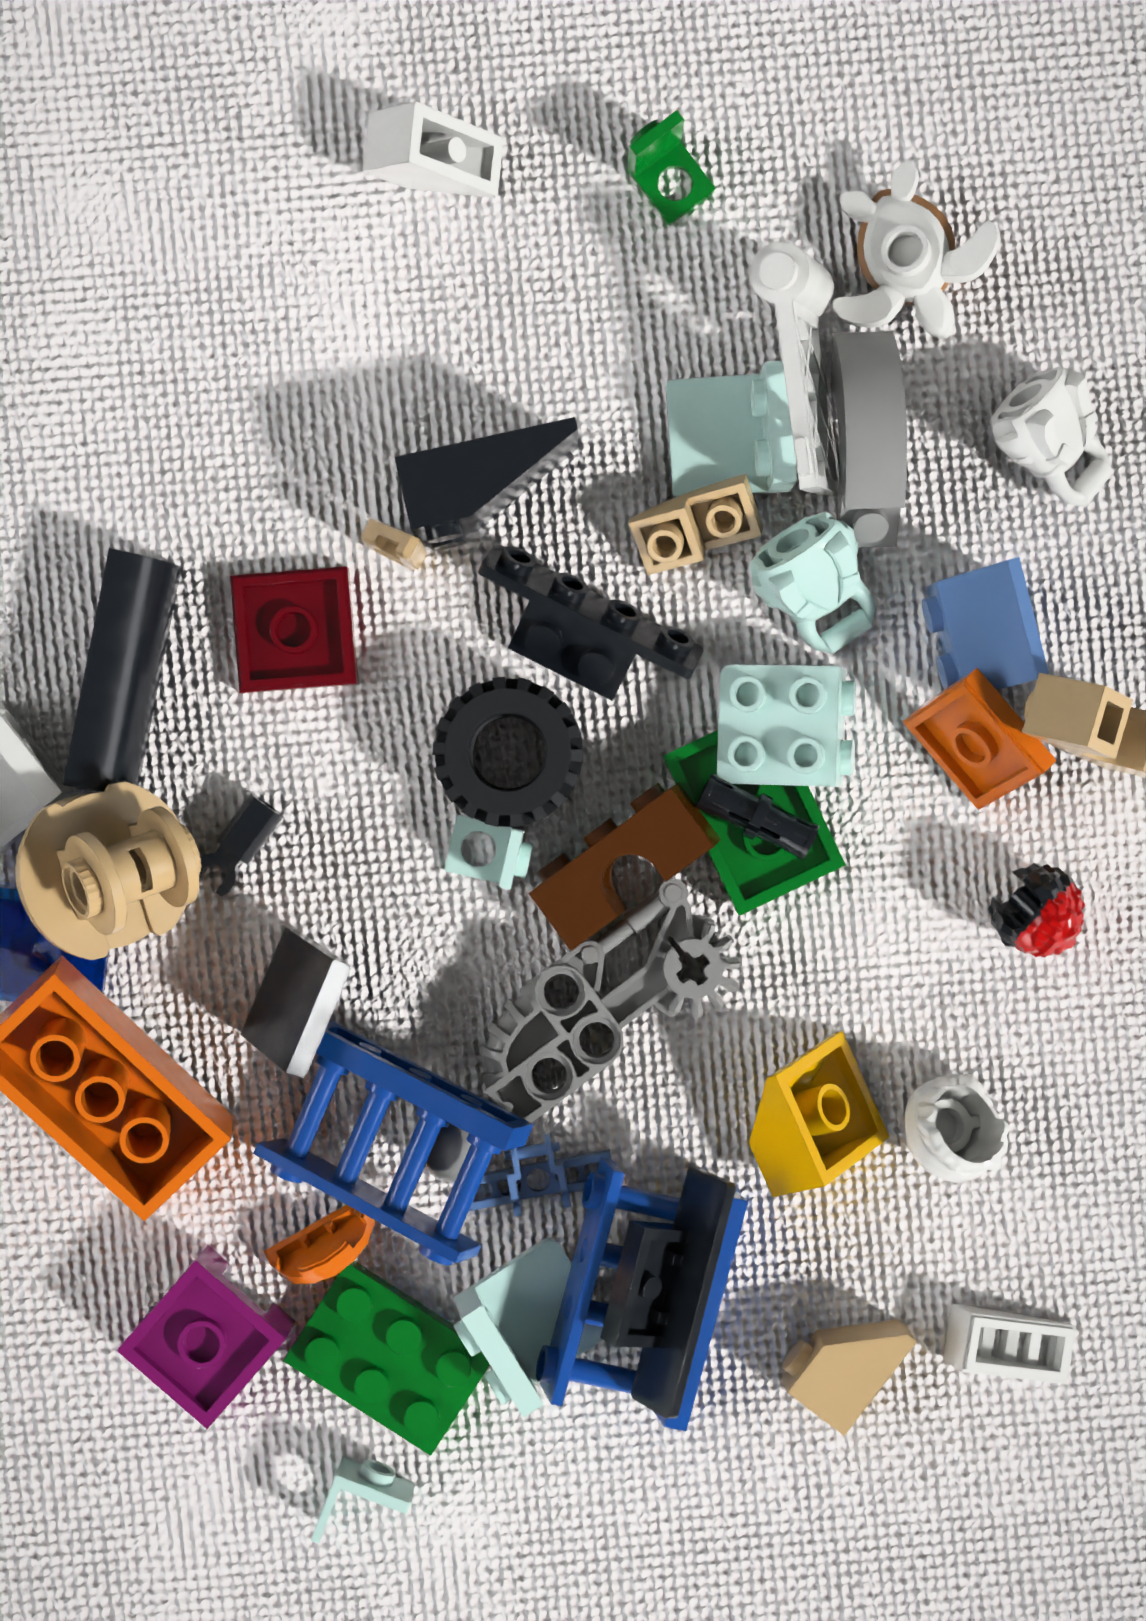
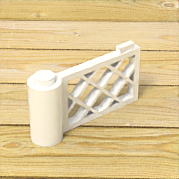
[750,241,839,497]

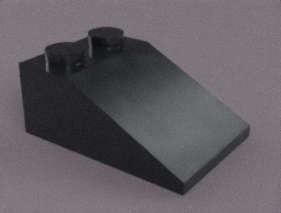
[394,417,578,550]

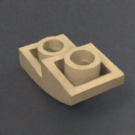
[629,474,763,575]

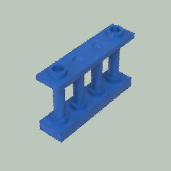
[253,1022,534,1265]
[536,1157,749,1431]

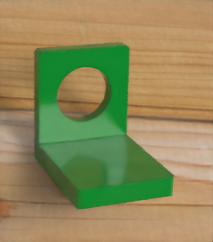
[627,110,715,225]

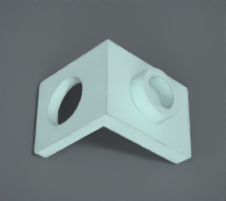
[444,815,533,890]
[311,1456,415,1544]

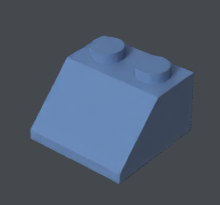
[922,557,1049,690]

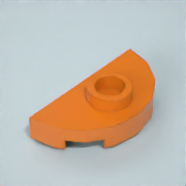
[263,1205,375,1284]

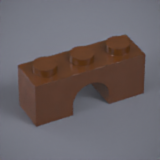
[528,783,721,951]

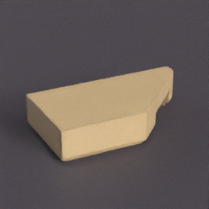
[361,518,428,571]

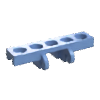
[469,1133,611,1217]

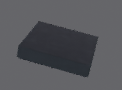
[240,927,351,1078]

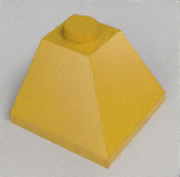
[749,1031,890,1197]

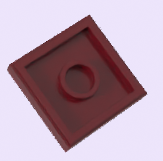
[230,566,359,694]

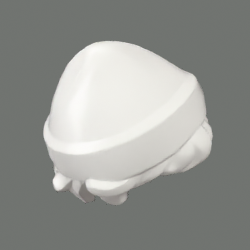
[905,1074,1009,1183]

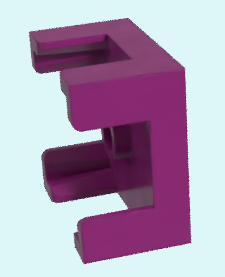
[117,1245,296,1429]

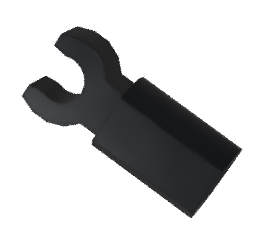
[199,793,284,897]

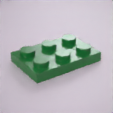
[662,730,846,916]
[283,1261,490,1456]

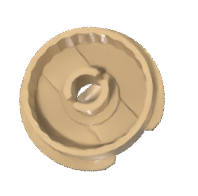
[15,782,202,960]

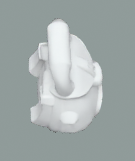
[991,366,1112,507]

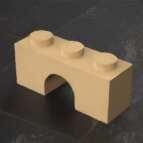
[1022,673,1146,778]

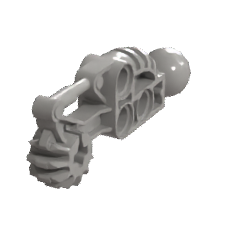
[424,878,742,1182]

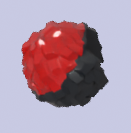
[987,863,1085,958]

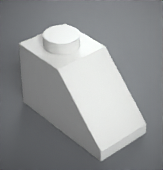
[362,101,504,198]

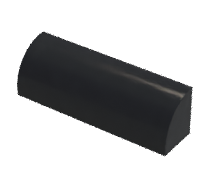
[63,548,182,792]

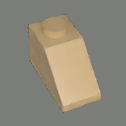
[782,1319,917,1436]

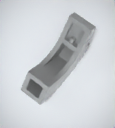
[830,331,907,548]

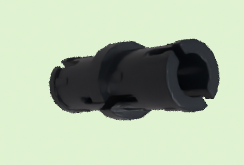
[695,773,819,860]

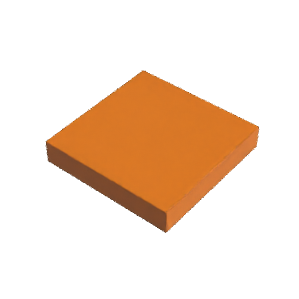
[903,668,1057,810]

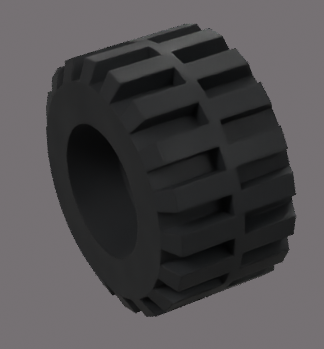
[432,677,583,827]

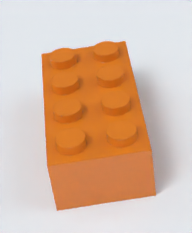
[0,955,233,1222]

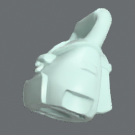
[750,512,876,654]

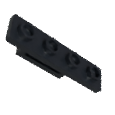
[478,544,704,701]
[600,1167,736,1418]

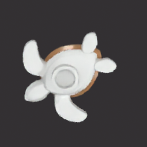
[833,160,1000,339]

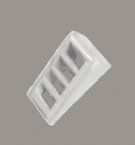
[943,1304,1076,1384]

